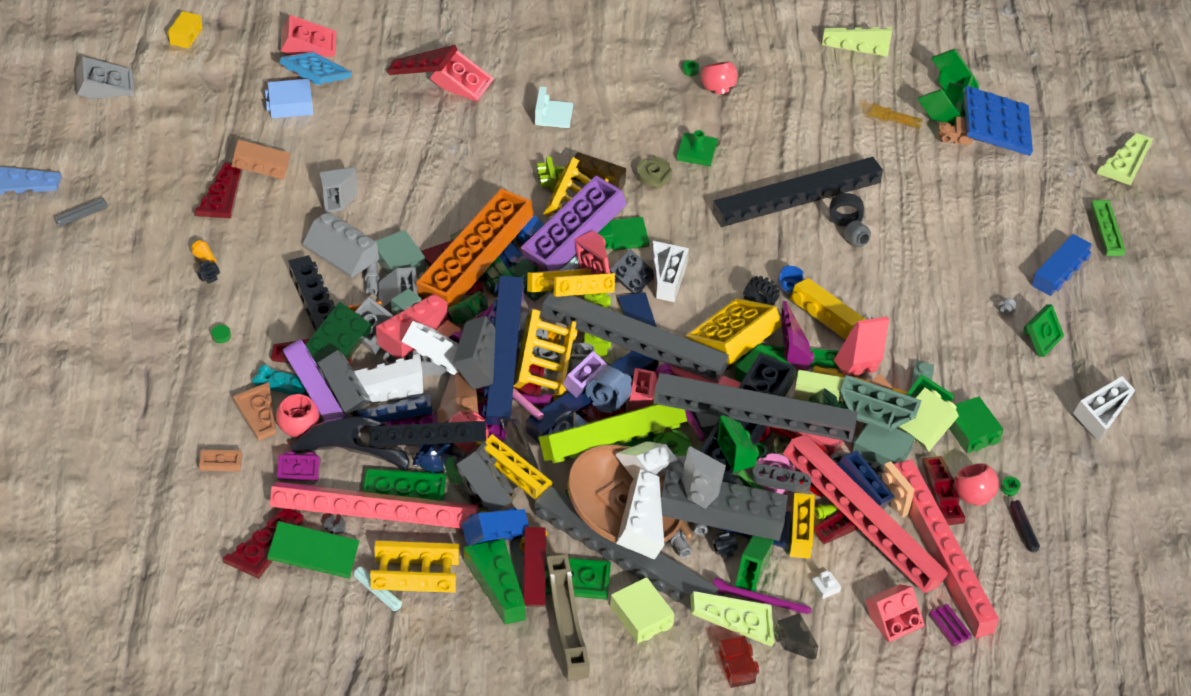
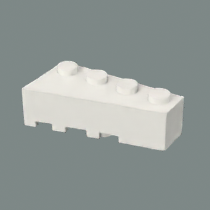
[354,354,423,402]
[616,469,664,560]

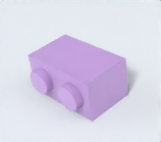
[562,351,607,398]

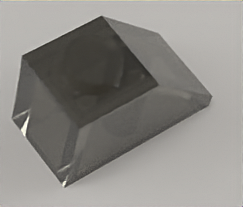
[774,613,819,660]

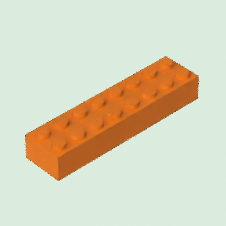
[416,188,533,309]

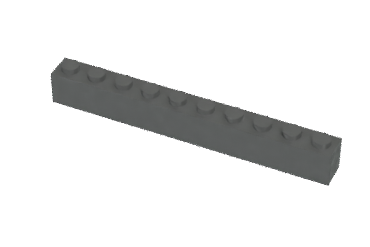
[542,289,729,383]
[654,373,858,442]
[535,486,719,611]

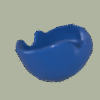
[778,265,804,294]

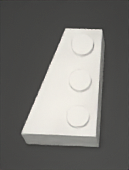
[652,241,689,302]
[402,321,461,375]
[1073,376,1135,442]

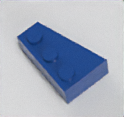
[461,507,529,546]

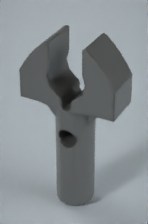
[324,515,346,535]

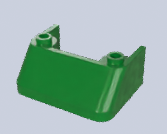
[918,48,979,125]

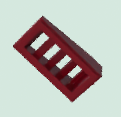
[813,511,858,545]

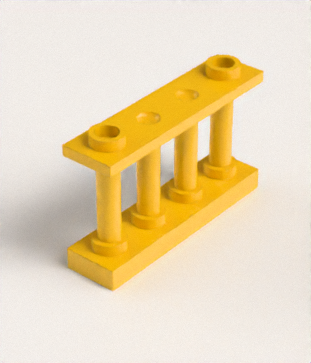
[543,157,609,218]
[527,269,615,297]
[514,309,577,399]
[370,541,459,593]

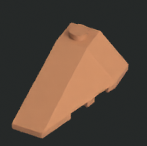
[437,373,478,423]

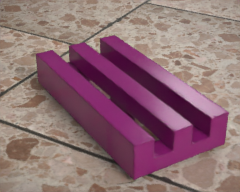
[929,604,972,647]

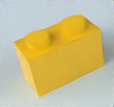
[167,11,203,49]

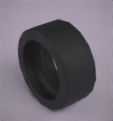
[829,193,864,227]

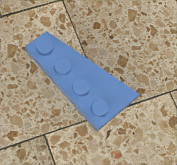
[0,167,62,194]

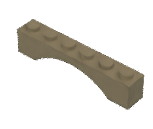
[546,554,590,681]

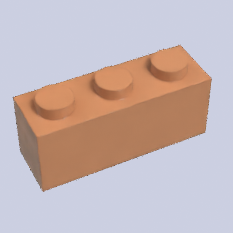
[232,139,291,180]

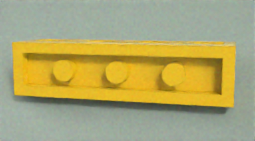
[476,434,552,500]

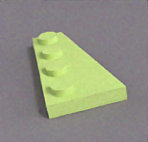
[822,27,893,57]
[1097,133,1153,185]
[690,591,775,646]

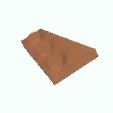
[233,382,276,441]

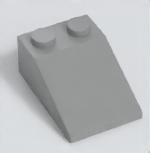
[76,57,134,99]

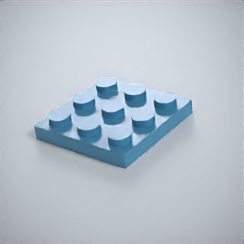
[280,52,352,85]

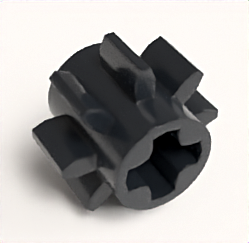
[196,260,220,284]
[713,532,738,559]

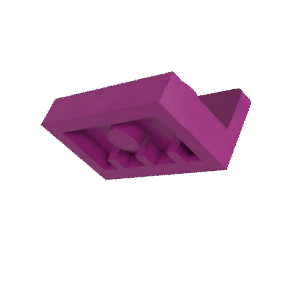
[277,452,321,481]

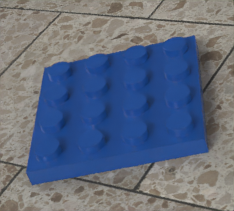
[963,85,1033,156]

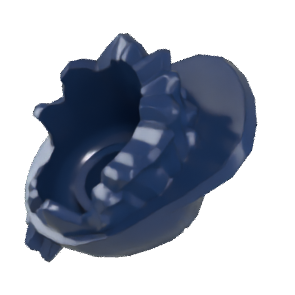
[412,443,462,473]

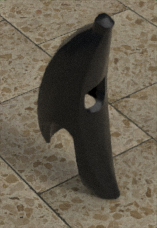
[290,416,410,471]

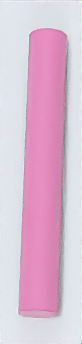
[513,388,544,420]

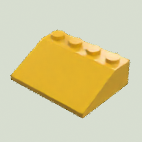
[685,298,782,364]

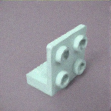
[535,87,574,128]

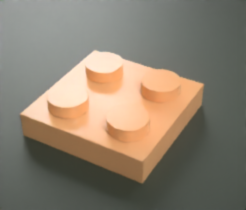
[881,461,915,517]

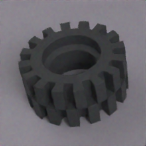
[743,276,780,306]

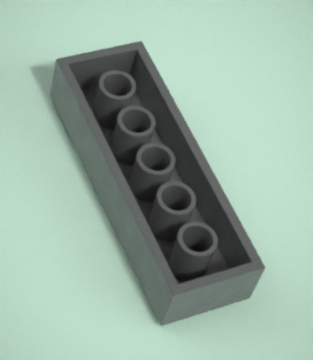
[661,470,788,541]

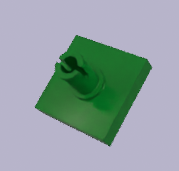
[677,130,718,167]
[1023,304,1064,357]

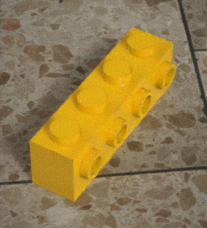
[790,278,865,340]

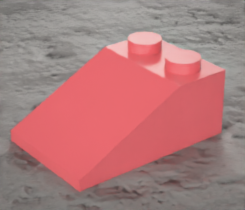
[281,15,336,56]
[430,51,494,101]
[574,231,610,275]
[834,316,889,377]

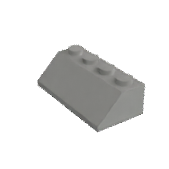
[303,212,379,278]

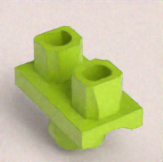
[537,157,564,192]

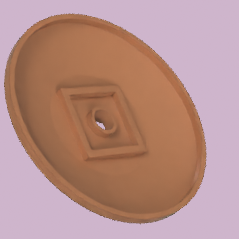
[567,445,683,543]

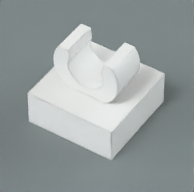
[812,571,841,599]

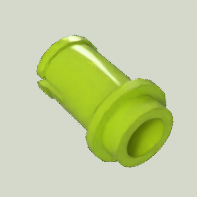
[814,504,840,521]

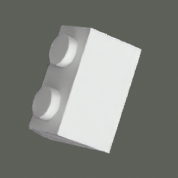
[615,441,678,479]

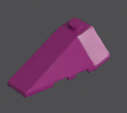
[781,301,814,370]

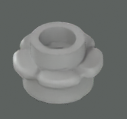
[998,298,1016,315]

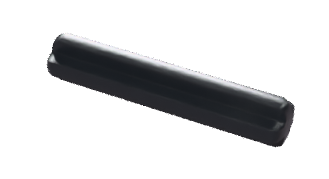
[1009,500,1040,552]

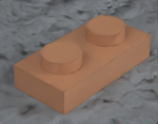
[199,450,243,471]

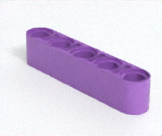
[283,339,348,420]

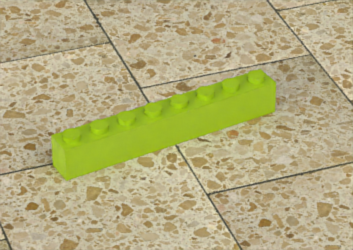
[539,404,687,463]

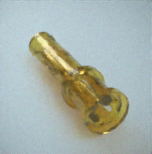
[869,103,923,129]

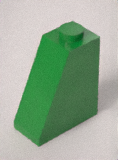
[735,535,774,592]

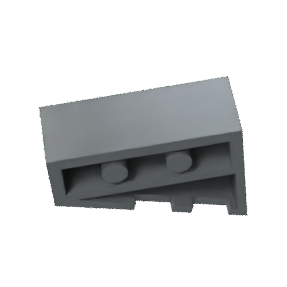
[453,316,496,389]
[318,350,372,414]
[456,441,516,511]

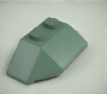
[840,375,922,431]

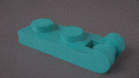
[252,365,307,395]

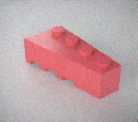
[376,294,448,360]

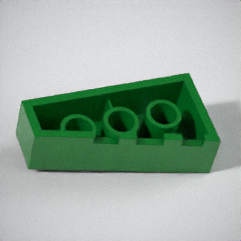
[464,539,525,625]

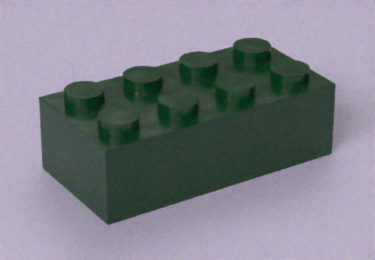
[305,302,372,384]

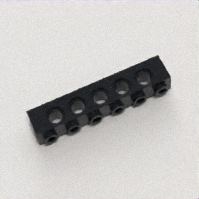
[288,255,335,332]
[369,421,486,447]

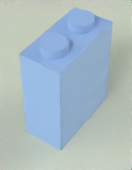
[265,79,313,118]

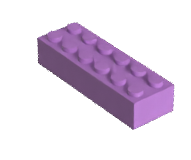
[521,176,627,272]

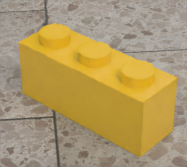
[790,493,815,559]

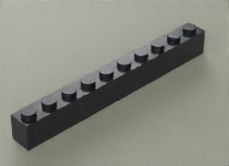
[712,157,883,227]

